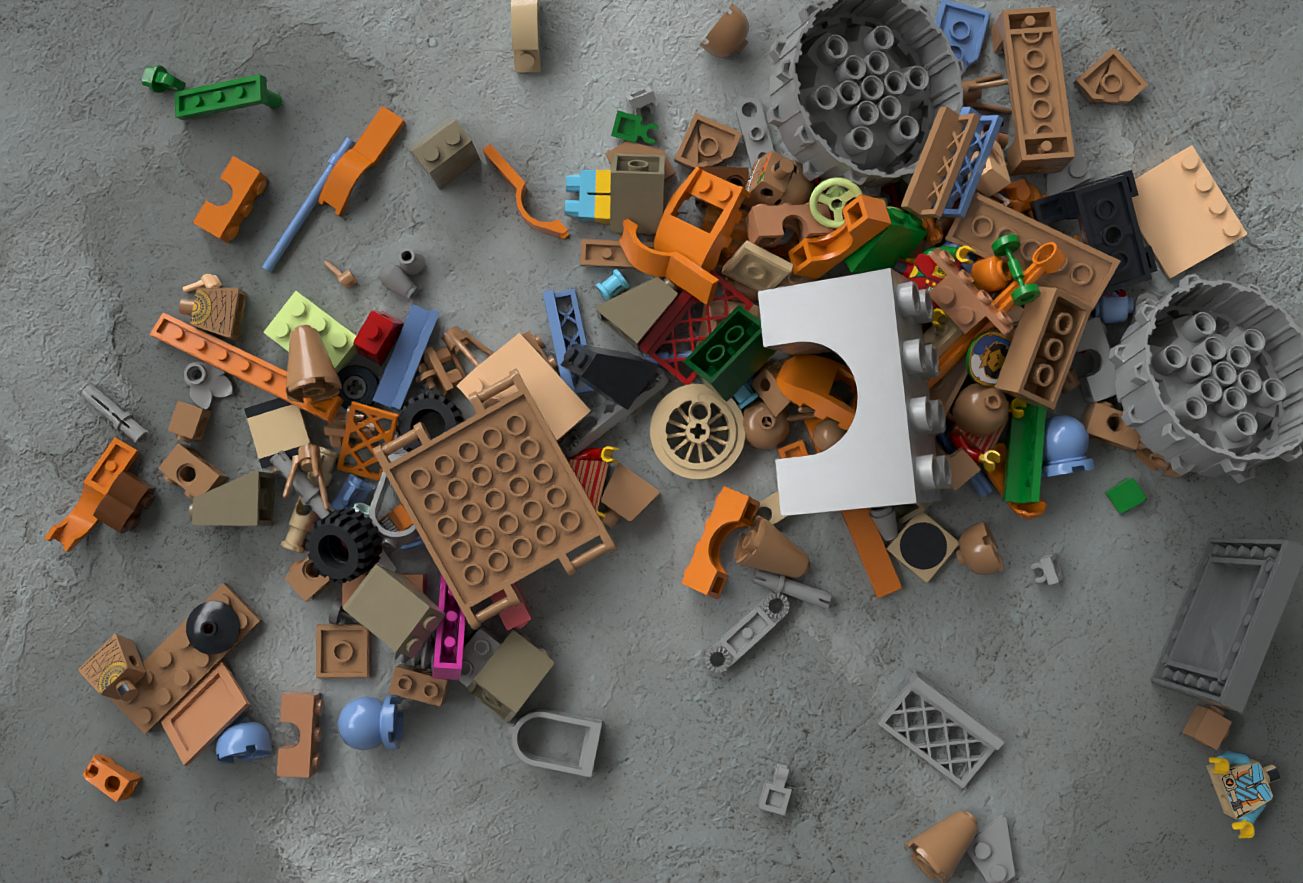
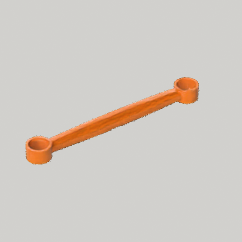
[928,242,1066,389]

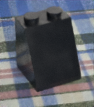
[560,343,658,410]

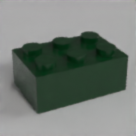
[683,305,776,402]

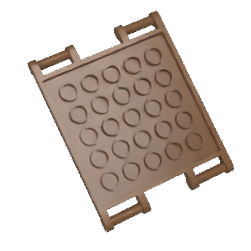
[373,368,618,630]

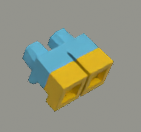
[565,170,611,225]

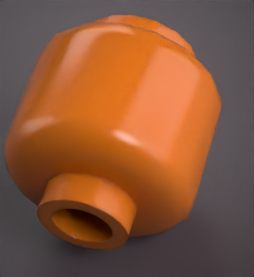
[970,255,1012,294]

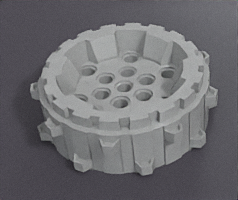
[766,0,965,198]
[1109,274,1303,484]

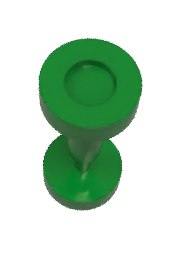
[991,234,1041,305]

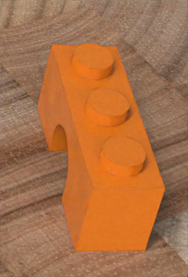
[192,156,268,244]

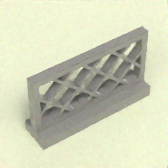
[877,670,1005,788]

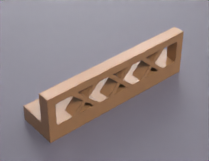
[900,106,980,219]

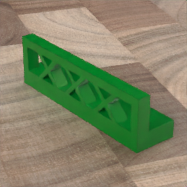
[1002,397,1046,505]

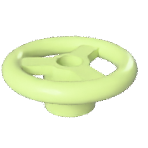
[809,177,863,229]

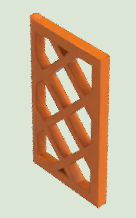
[337,401,399,481]

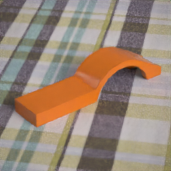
[317,106,405,217]
[482,144,570,240]
[619,218,719,305]
[44,437,140,552]

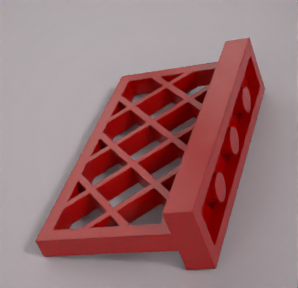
[638,270,754,385]

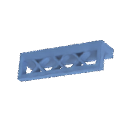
[931,107,1003,218]
[543,289,595,395]
[372,304,440,411]

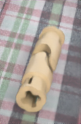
[280,446,340,553]

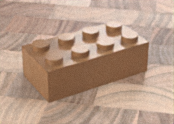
[995,286,1092,410]

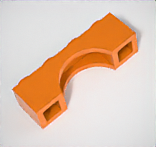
[788,194,891,279]
[681,486,760,600]

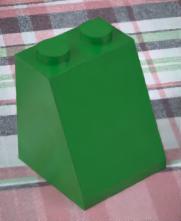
[844,208,928,274]

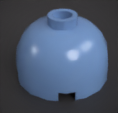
[216,717,272,764]

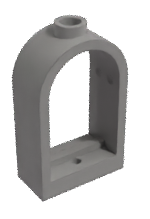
[369,453,420,549]
[507,708,603,777]

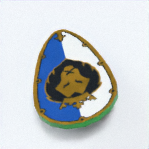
[966,331,1012,387]

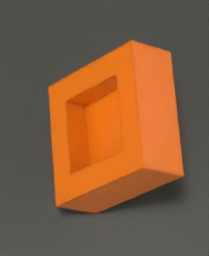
[777,440,809,459]

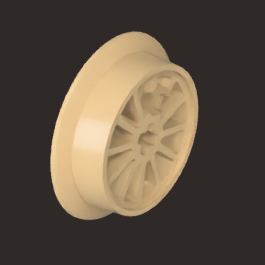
[650,384,746,479]

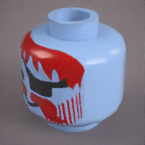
[1092,289,1134,324]

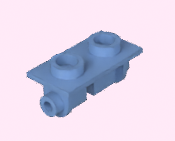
[331,473,373,512]

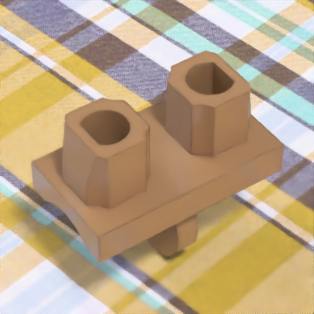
[415,346,463,397]
[324,406,377,449]

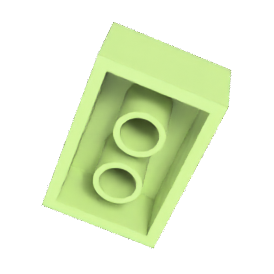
[263,291,358,373]

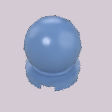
[1041,415,1096,478]
[338,695,404,750]

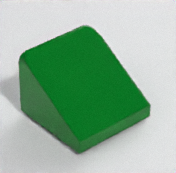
[1104,477,1147,514]

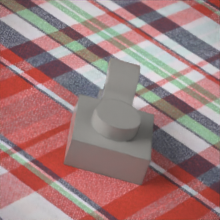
[758,763,792,816]

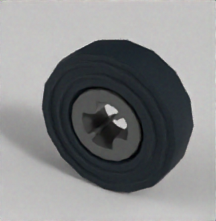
[337,365,379,412]

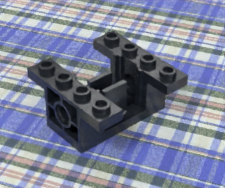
[1029,170,1158,295]

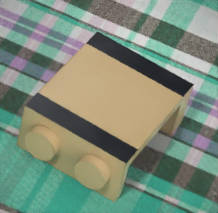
[244,398,311,473]

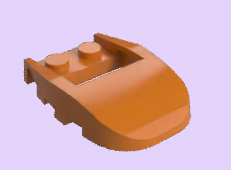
[654,167,751,273]
[776,355,858,431]

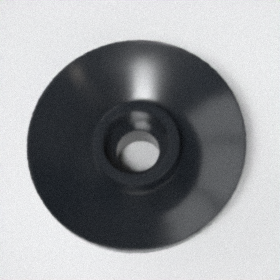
[186,601,240,655]

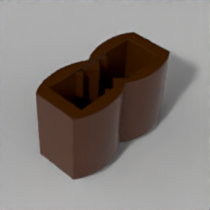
[93,471,156,533]

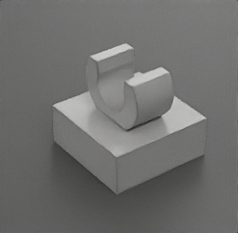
[625,87,656,117]
[1031,552,1064,585]

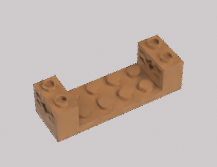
[991,7,1075,176]

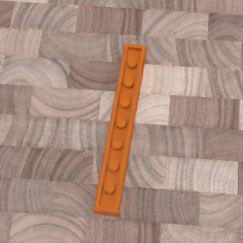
[149,313,344,423]
[797,405,902,598]

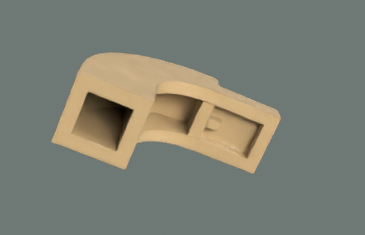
[511,0,541,72]

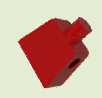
[353,310,404,366]

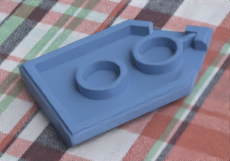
[935,0,991,68]

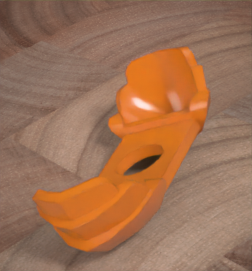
[983,443,1047,520]

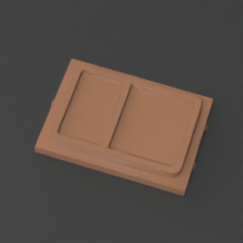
[160,660,250,766]

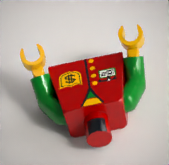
[894,246,976,328]

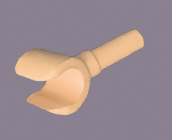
[183,274,222,293]

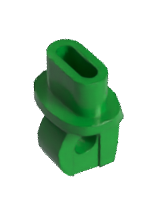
[142,65,186,93]

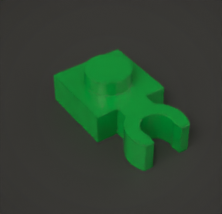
[611,110,659,144]

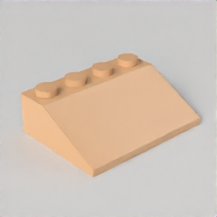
[1132,145,1247,279]
[457,333,591,442]

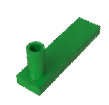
[174,74,282,120]

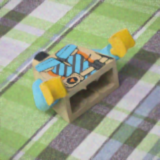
[1206,751,1280,839]

